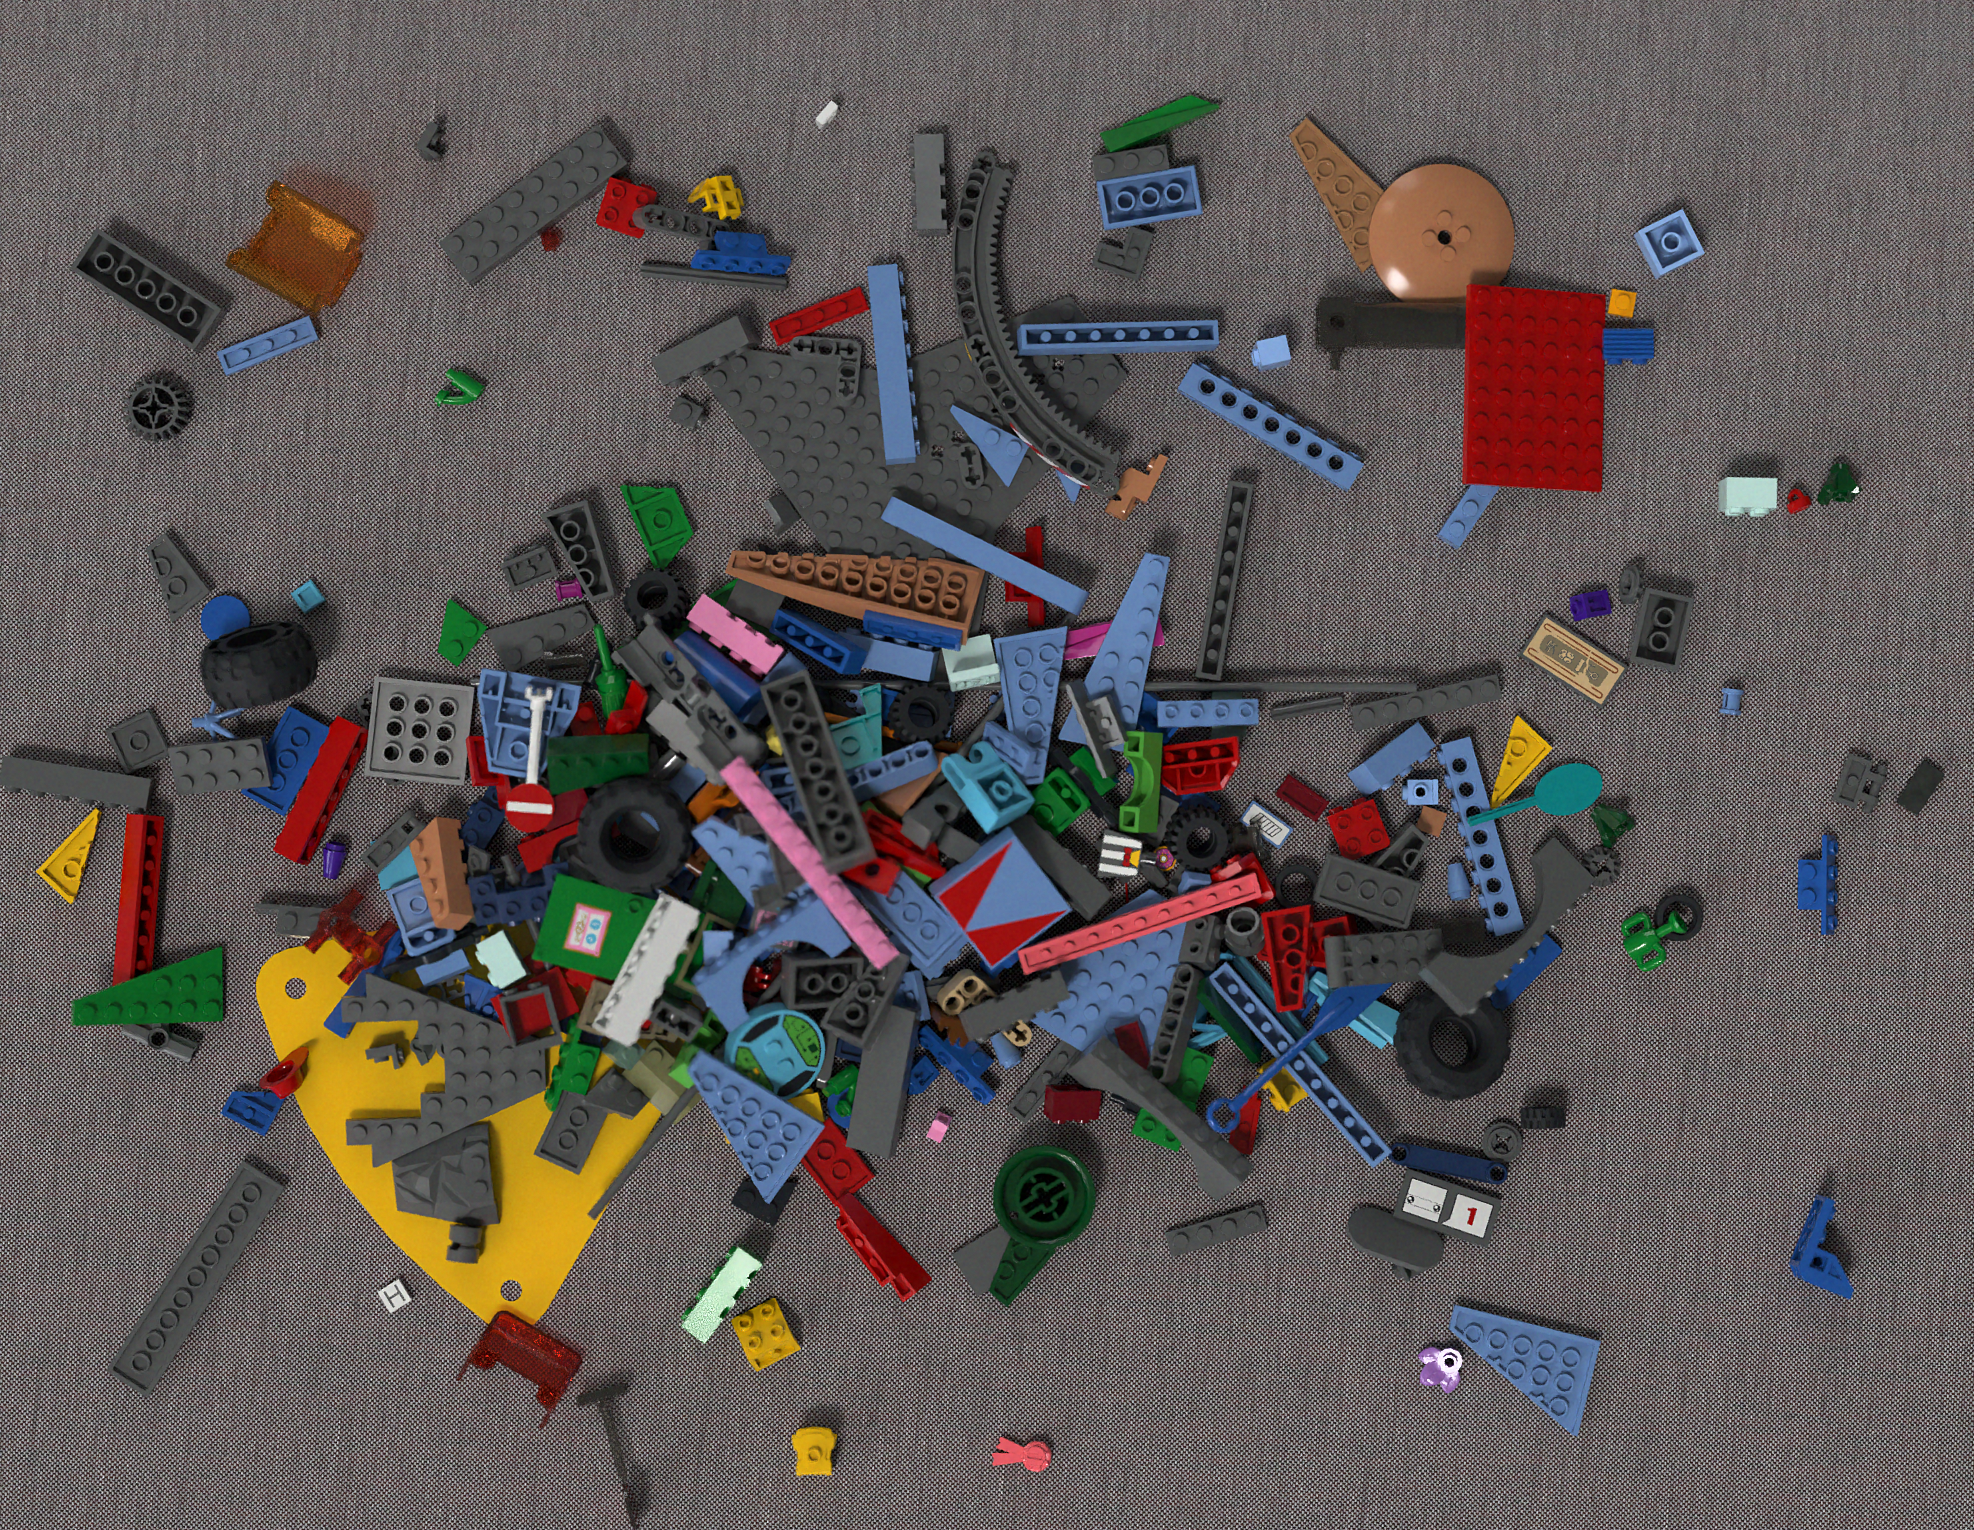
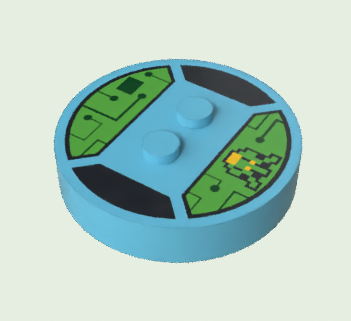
[724,1002,825,1100]

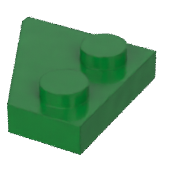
[438,599,488,668]

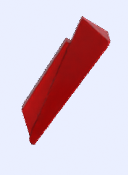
[860,808,946,880]
[835,1192,932,1302]

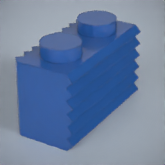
[1602,329,1654,365]

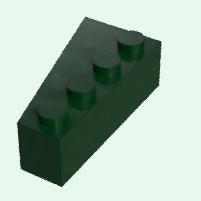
[546,733,651,796]

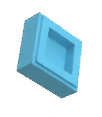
[291,580,326,614]

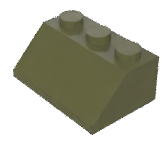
[621,1039,703,1125]

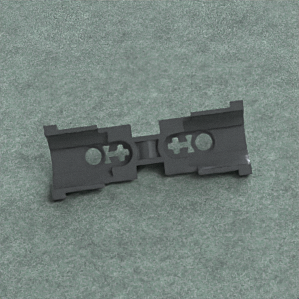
[611,612,765,786]

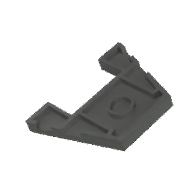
[734,814,820,912]

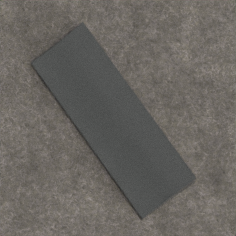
[846,1004,922,1159]

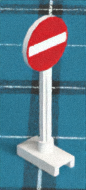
[504,685,555,833]

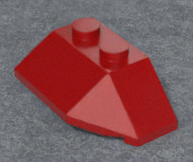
[1160,736,1241,795]

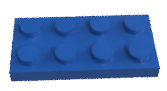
[241,706,329,817]

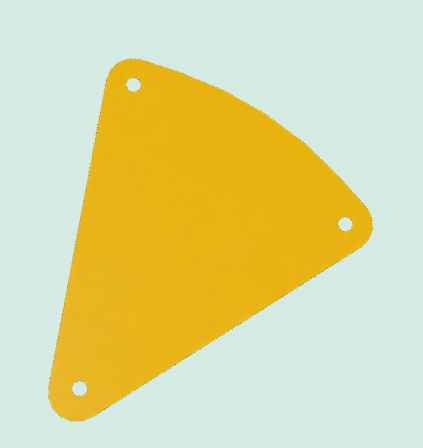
[256,876,749,1331]

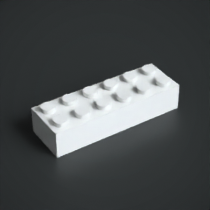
[592,892,700,1047]

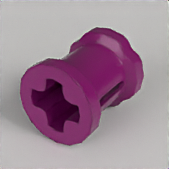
[555,577,583,602]

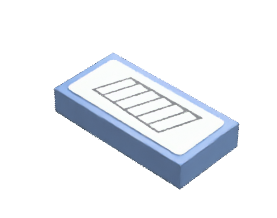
[1238,800,1293,849]

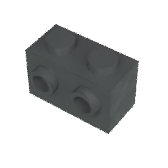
[1178,915,1225,971]

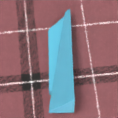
[1308,971,1401,1049]

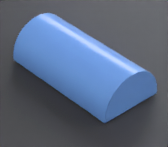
[1096,165,1203,231]

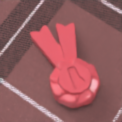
[992,1437,1052,1472]

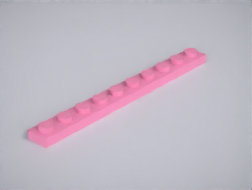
[720,756,899,970]

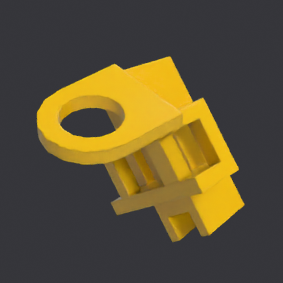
[687,175,744,221]

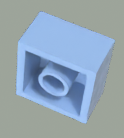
[1634,209,1705,279]

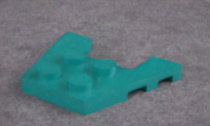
[829,683,882,772]

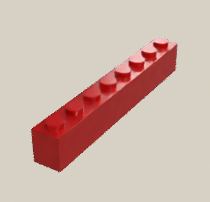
[112,814,164,986]

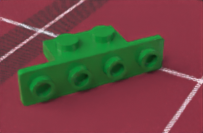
[544,1012,601,1112]

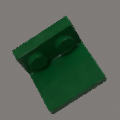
[689,859,747,925]

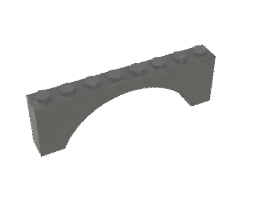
[1418,837,1596,1017]
[1066,1035,1255,1201]

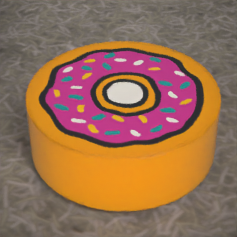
[1153,846,1176,871]

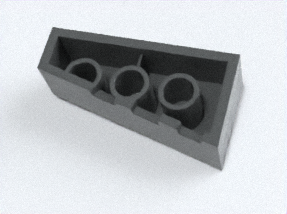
[909,134,947,237]
[958,970,1071,1043]

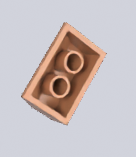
[873,750,948,823]

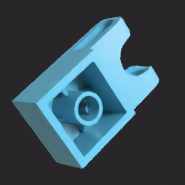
[941,741,1035,833]

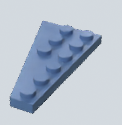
[994,626,1068,786]

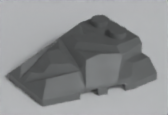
[392,1124,500,1227]

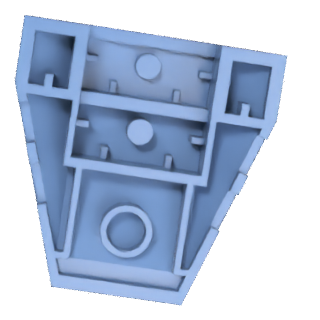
[478,668,581,780]

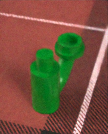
[434,368,486,407]
[822,1064,859,1118]

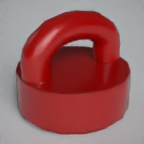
[1786,488,1812,515]

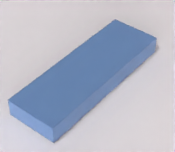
[982,721,1037,775]

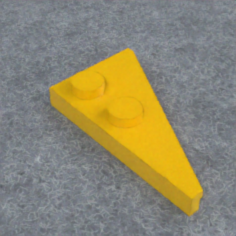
[1489,716,1553,810]
[36,808,102,904]

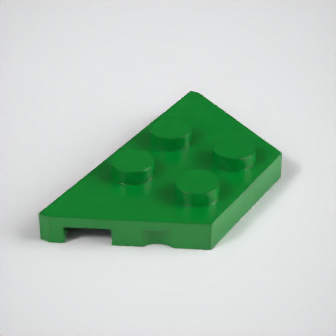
[619,485,694,571]

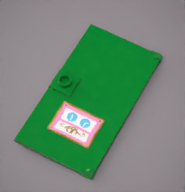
[532,873,713,1001]

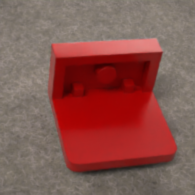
[596,176,660,239]
[1324,796,1390,860]
[1209,852,1276,909]

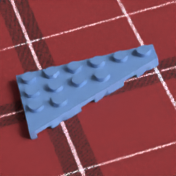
[691,815,862,913]
[687,1049,825,1204]
[1448,1304,1601,1436]

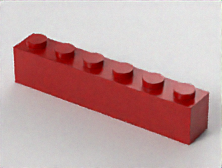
[273,716,369,866]

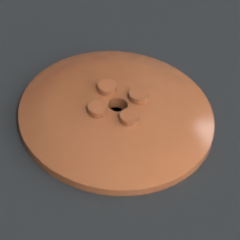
[1368,164,1515,313]

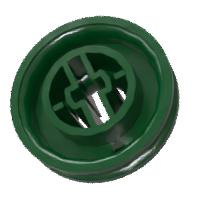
[993,1145,1096,1249]

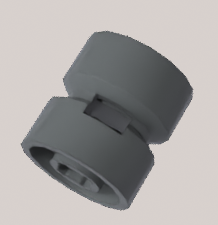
[446,1224,483,1264]

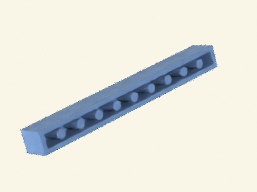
[1207,961,1392,1168]

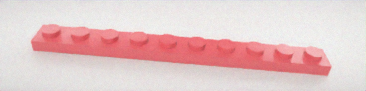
[1017,871,1262,975]

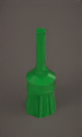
[593,624,629,721]

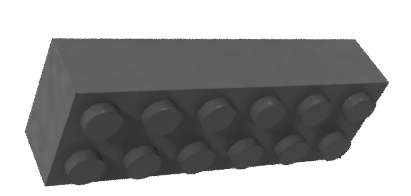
[70,228,226,354]

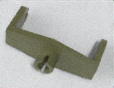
[673,912,737,998]

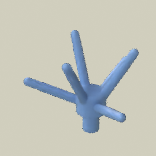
[192,700,244,741]

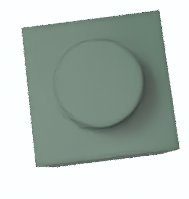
[602,1039,646,1071]

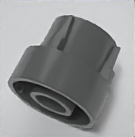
[1224,906,1266,957]

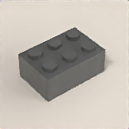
[1625,587,1695,673]
[780,948,863,1010]

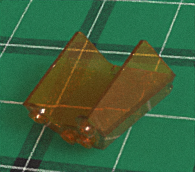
[224,179,365,318]

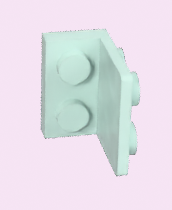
[942,634,1000,692]

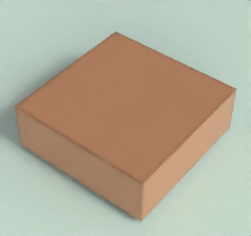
[1415,805,1447,837]

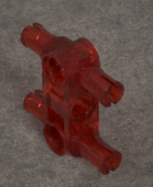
[303,888,398,986]

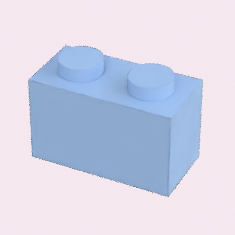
[1250,335,1291,372]

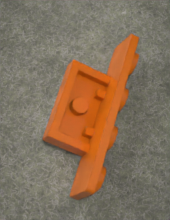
[687,765,759,824]

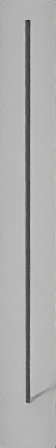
[470,678,1417,692]

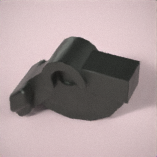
[410,1029,437,1066]

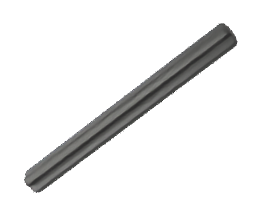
[640,263,787,291]

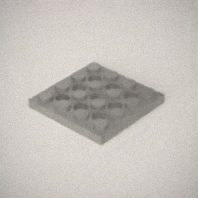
[364,677,475,786]

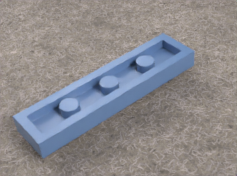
[217,316,319,376]

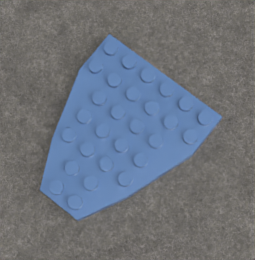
[1031,889,1188,1072]

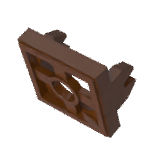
[928,1001,969,1047]

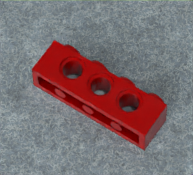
[836,852,903,898]

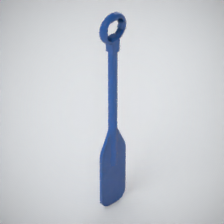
[1207,957,1393,1133]

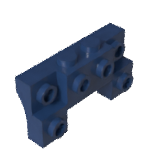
[458,786,507,879]
[468,859,571,926]

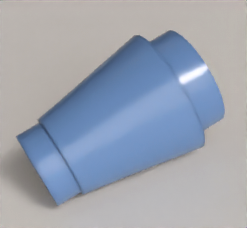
[1447,863,1472,901]
[990,1032,1023,1070]

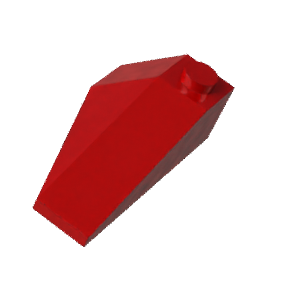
[1257,913,1359,968]

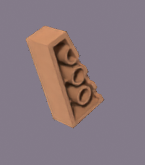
[409,816,474,930]

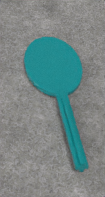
[1467,763,1603,827]

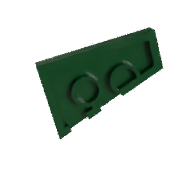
[988,1237,1056,1307]

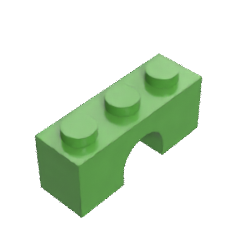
[668,1008,727,1089]

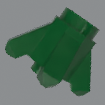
[1817,464,1863,505]
[1590,802,1635,848]

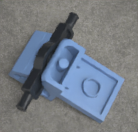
[381,878,490,988]

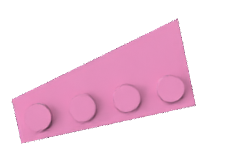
[686,594,786,677]

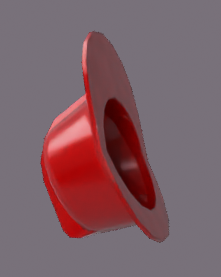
[259,1047,309,1099]

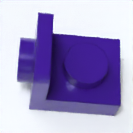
[1569,589,1612,622]

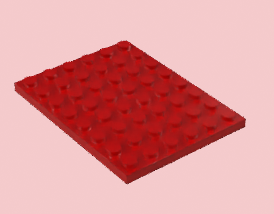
[1462,284,1606,493]

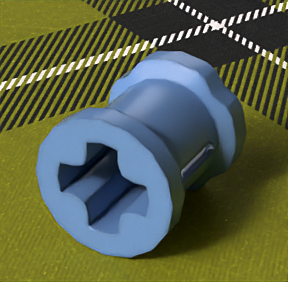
[1719,688,1744,716]

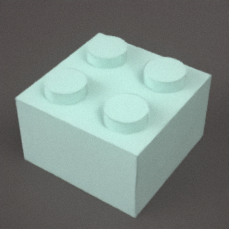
[1718,477,1777,517]
[475,930,531,989]

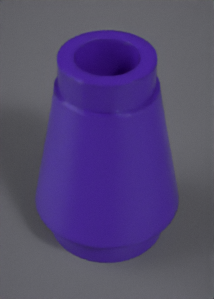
[323,841,348,879]

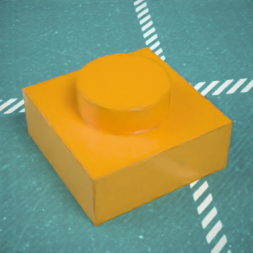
[1607,289,1637,319]

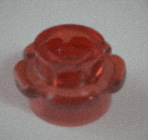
[540,229,559,253]

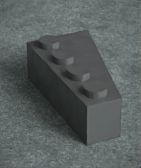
[651,315,763,388]
[540,499,621,603]
[1362,822,1430,930]

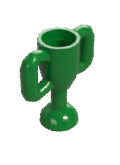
[1621,910,1687,972]

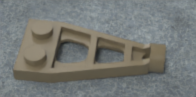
[576,980,678,1043]

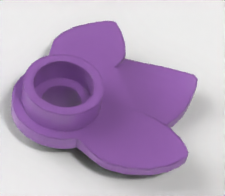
[1418,1347,1463,1393]

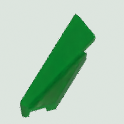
[1100,95,1220,154]

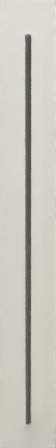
[587,612,1078,1220]

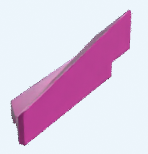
[1063,615,1165,660]

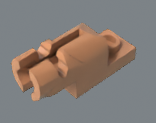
[1105,453,1168,521]

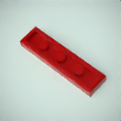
[768,287,870,347]

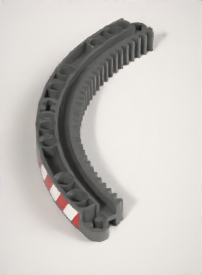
[952,151,1120,499]

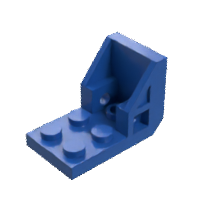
[1789,1194,1854,1299]

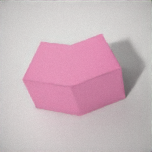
[926,1111,953,1143]

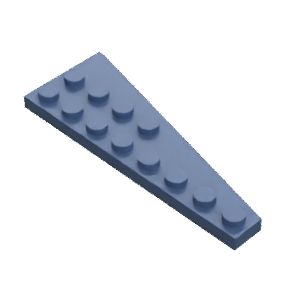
[1058,552,1170,752]

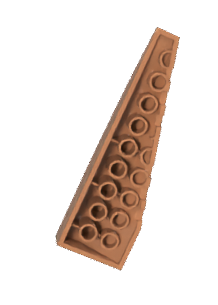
[725,550,985,646]

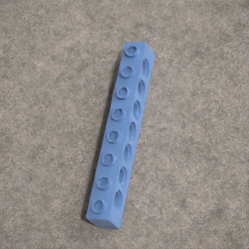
[1177,363,1364,492]
[1436,737,1525,937]

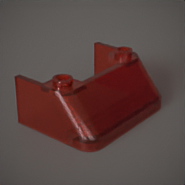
[456,1311,582,1430]

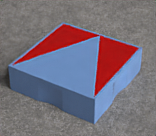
[928,826,1072,970]

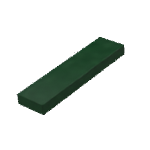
[1196,978,1263,1064]

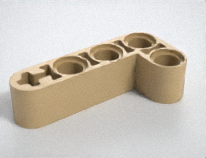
[937,969,1032,1046]

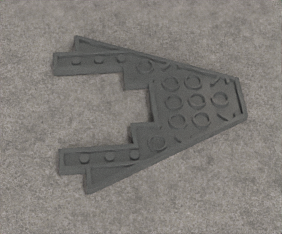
[341,972,546,1168]

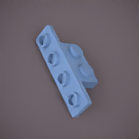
[893,949,931,1047]

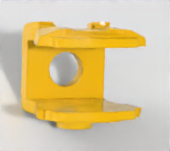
[791,1426,837,1476]

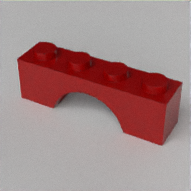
[517,818,622,874]

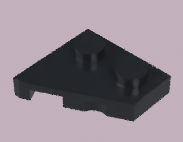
[730,1181,797,1227]

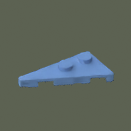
[950,405,1029,487]

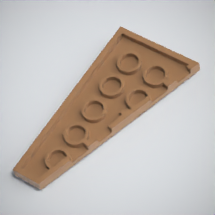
[1289,118,1384,275]

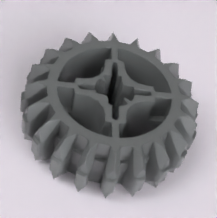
[122,376,190,443]

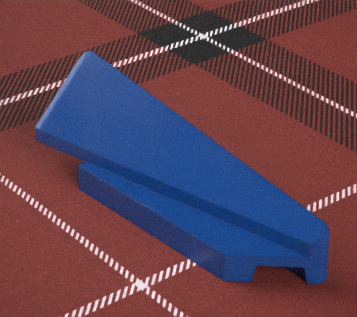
[324,927,406,1039]

